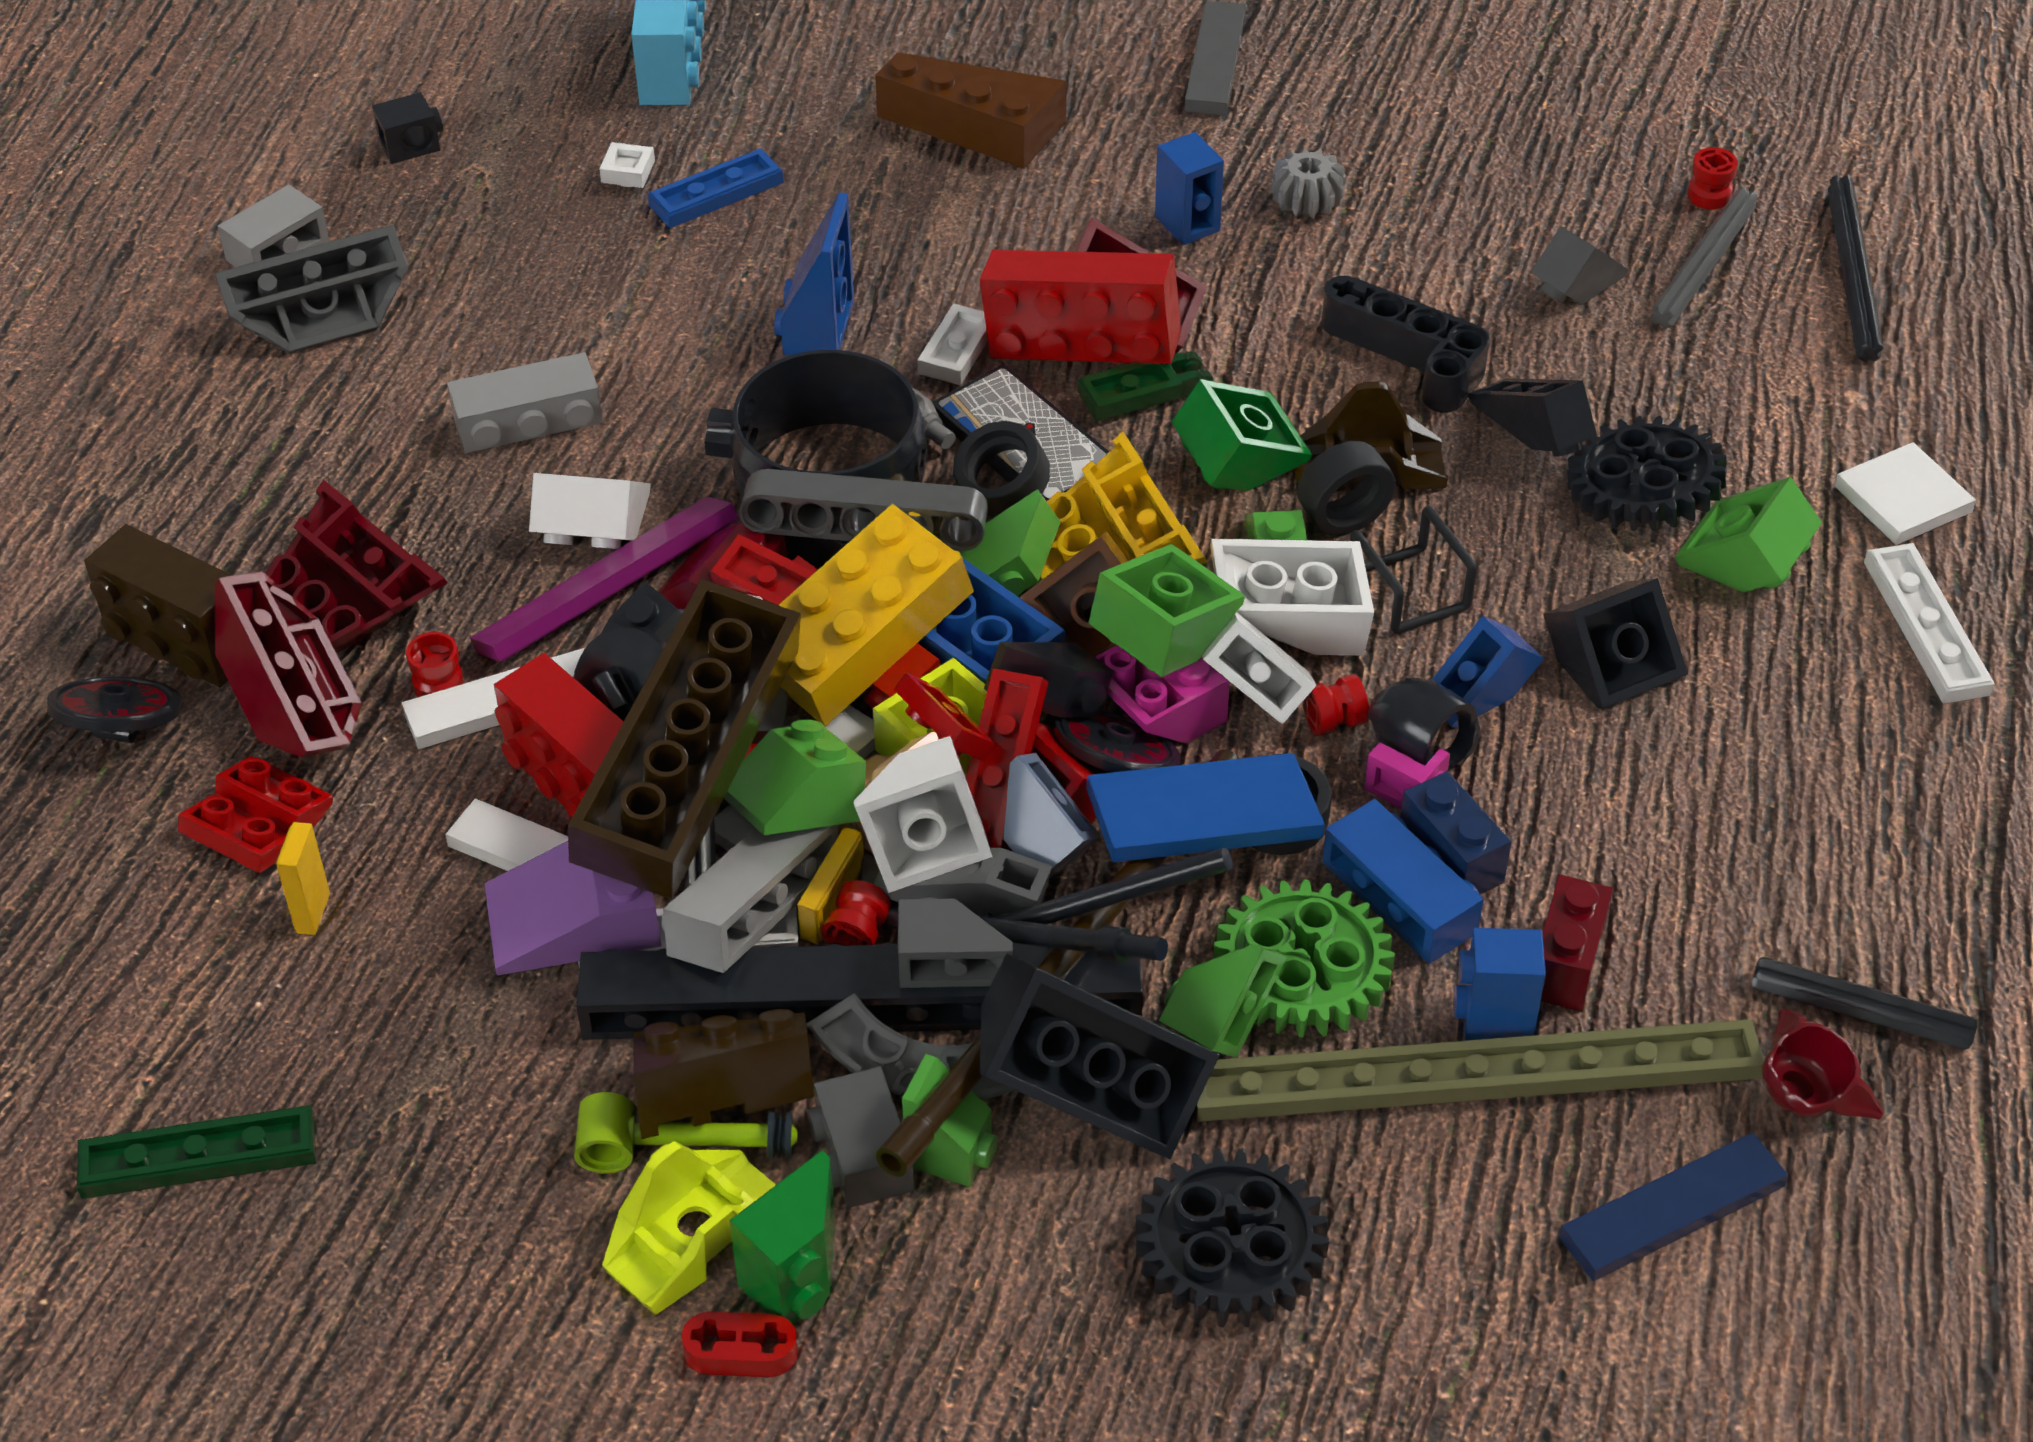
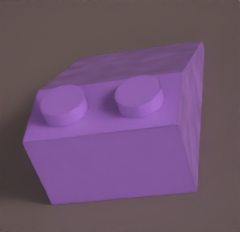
[484,841,662,975]

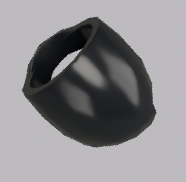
[1367,678,1480,771]

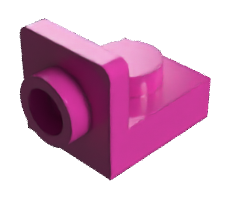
[1364,742,1450,809]

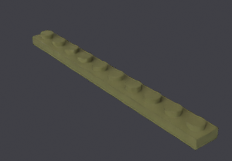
[1195,1019,1764,1122]

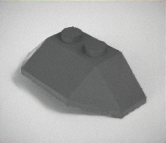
[215,225,408,354]

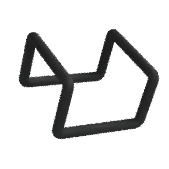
[1350,506,1477,634]

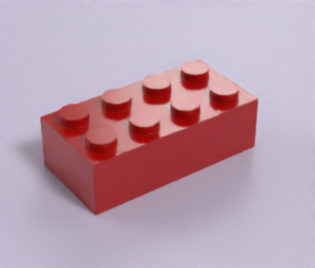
[979,250,1181,364]
[493,652,624,818]

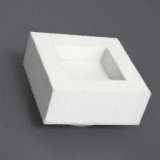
[599,142,655,188]

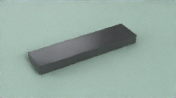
[1185,1,1247,116]

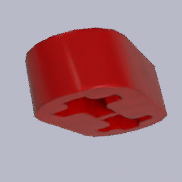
[681,1311,798,1378]

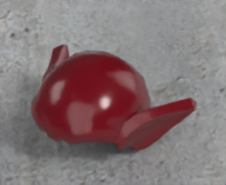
[1761,1008,1884,1120]

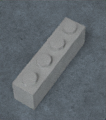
[662,825,839,973]

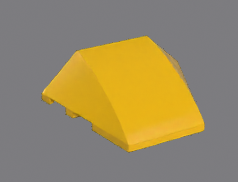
[1040,431,1207,579]

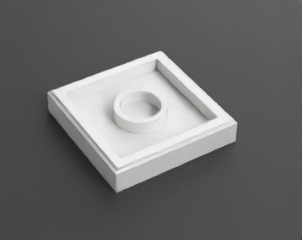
[1834,442,1976,545]

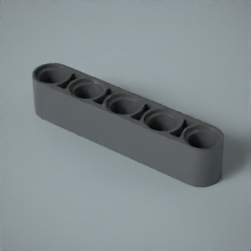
[739,469,988,551]

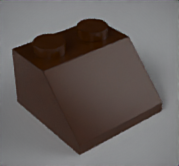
[1020,531,1128,657]

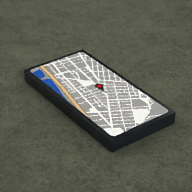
[932,364,1109,501]

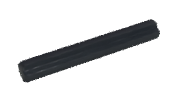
[1752,957,1977,1050]

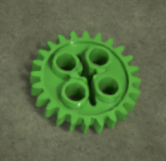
[1213,879,1395,1038]

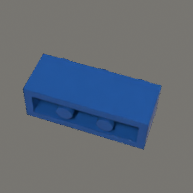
[1322,799,1484,964]

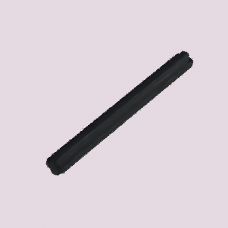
[1828,175,1884,362]

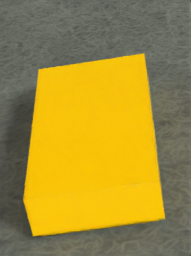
[276,822,330,935]
[797,827,864,944]

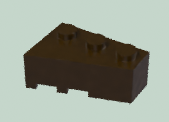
[633,1009,814,1140]

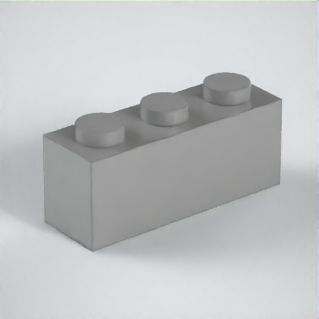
[447,352,603,453]

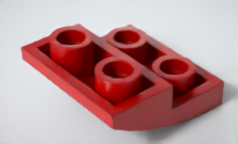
[178,755,333,873]

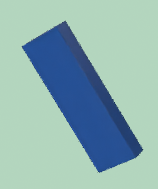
[647,148,784,228]

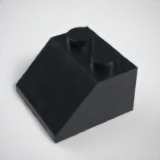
[1543,578,1688,708]

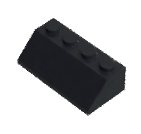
[980,953,1220,1160]

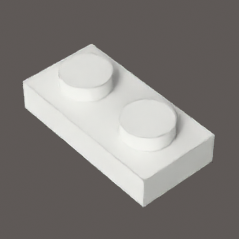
[917,303,988,385]

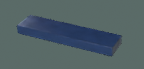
[1559,1132,1789,1281]

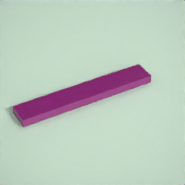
[470,496,738,662]

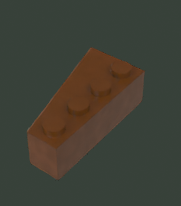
[875,52,1067,168]

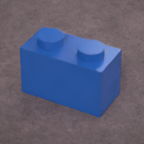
[1155,132,1224,245]
[1453,927,1546,1041]

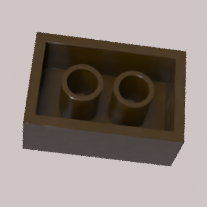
[84,524,233,688]

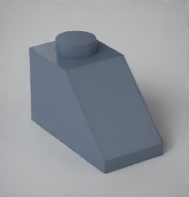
[1004,753,1101,878]

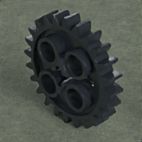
[1567,416,1727,531]
[1135,1148,1329,1327]

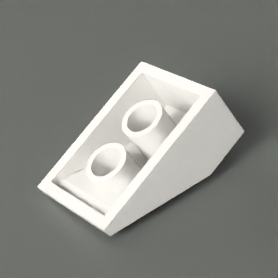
[1210,539,1374,655]

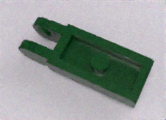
[1078,350,1214,421]

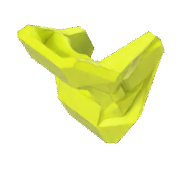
[602,1141,776,1315]

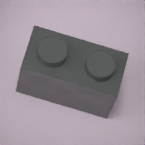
[807,1066,914,1209]

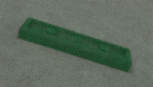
[77,1105,316,1199]

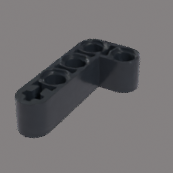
[1321,276,1490,413]

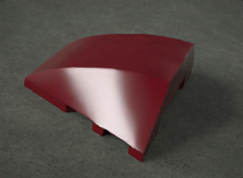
[265,479,448,653]

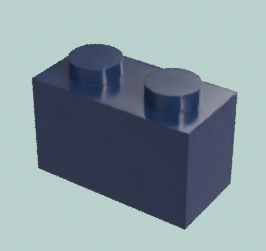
[1400,771,1512,894]

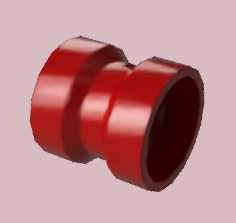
[1687,147,1738,210]
[406,632,464,697]
[1302,674,1369,736]
[821,880,892,946]

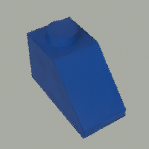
[1431,616,1544,728]

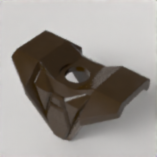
[1294,381,1448,492]

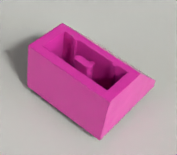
[1095,645,1229,744]

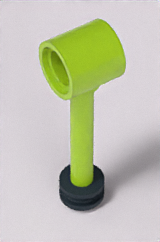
[574,1092,798,1174]

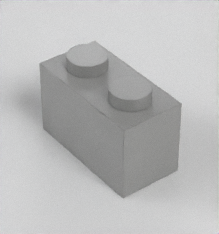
[218,184,330,267]

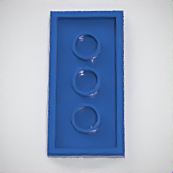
[1086,753,1325,862]

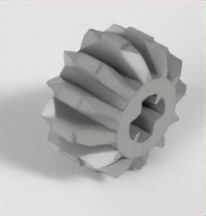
[1271,148,1346,219]

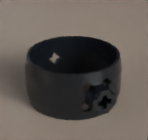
[704,350,927,514]

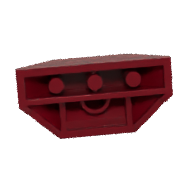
[215,572,362,757]

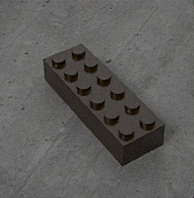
[568,579,801,899]

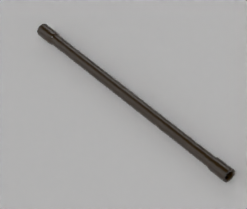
[875,749,1240,1177]

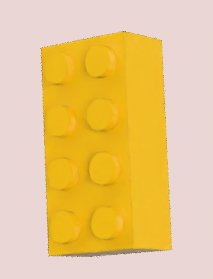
[779,503,974,727]

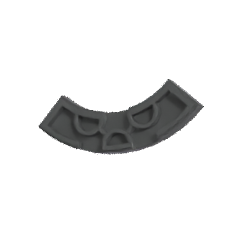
[806,993,1014,1100]

